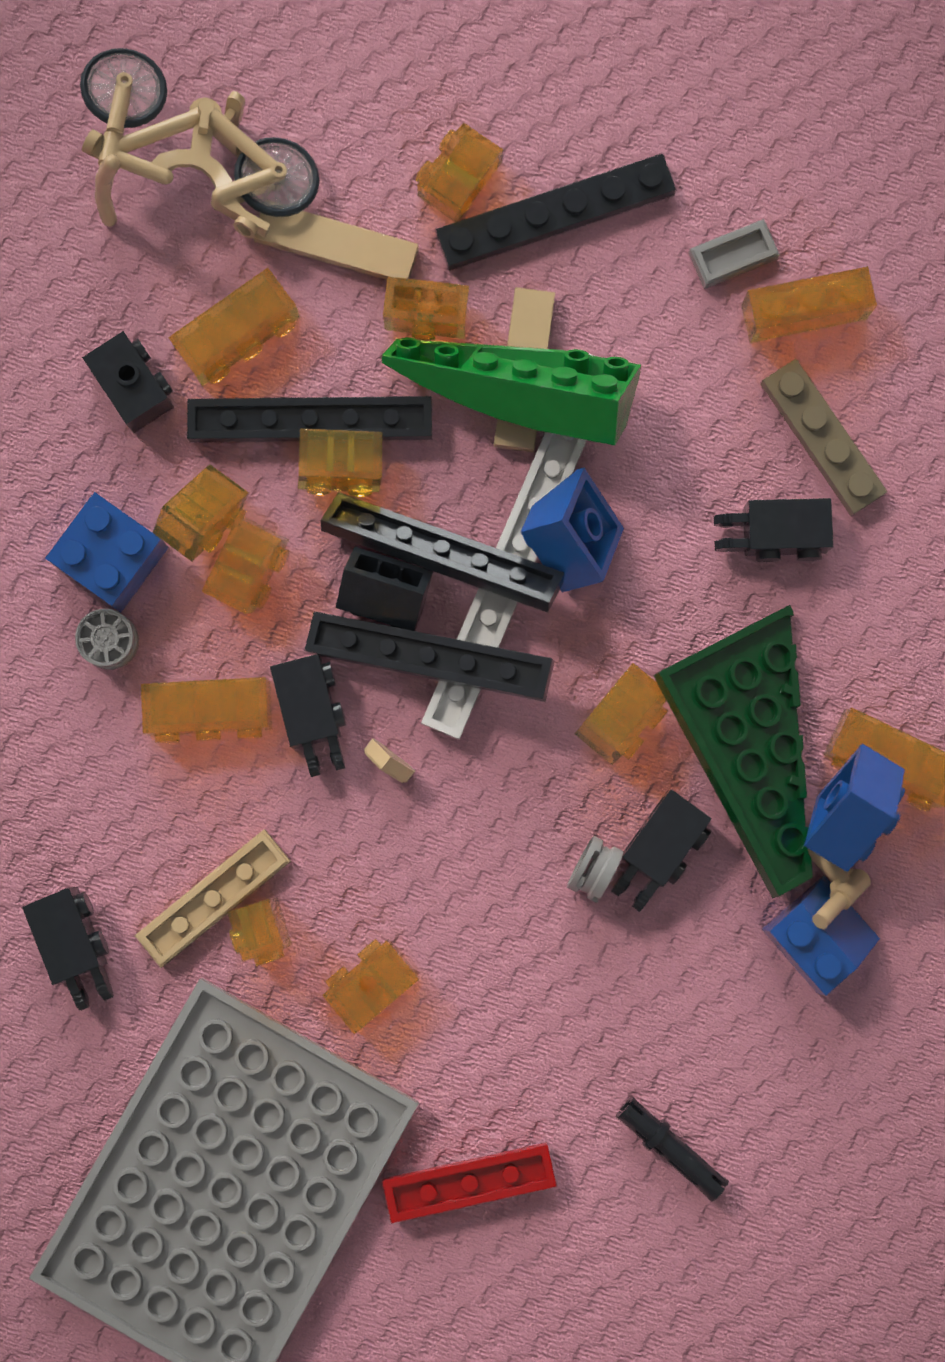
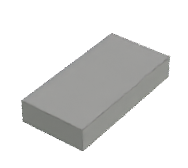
[689,219,780,289]

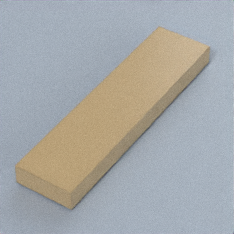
[253,200,419,286]
[494,287,555,453]
[135,829,291,968]

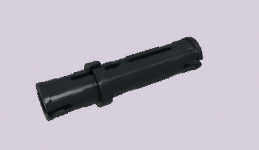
[616,1096,729,1202]

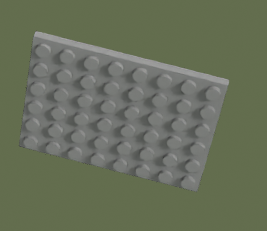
[29,978,419,1362]

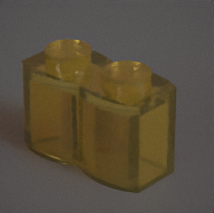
[416,123,503,222]

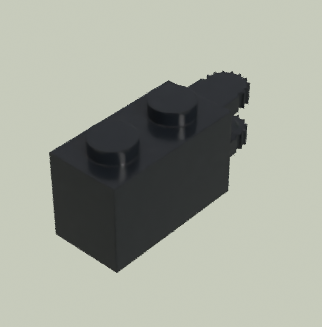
[714,498,833,562]
[270,654,346,777]
[611,789,712,912]
[22,887,114,1011]

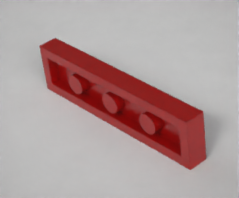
[382,1142,557,1223]

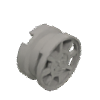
[75,609,139,670]
[567,836,624,903]

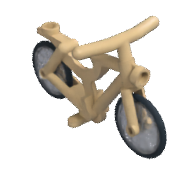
[80,48,320,239]

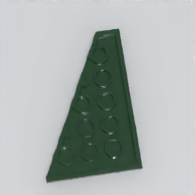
[653,605,813,898]

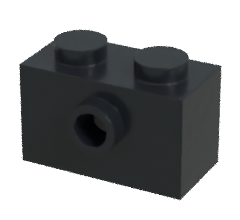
[82,331,174,434]
[335,547,433,631]

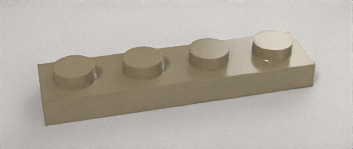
[760,359,888,516]

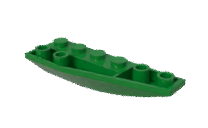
[382,338,641,446]

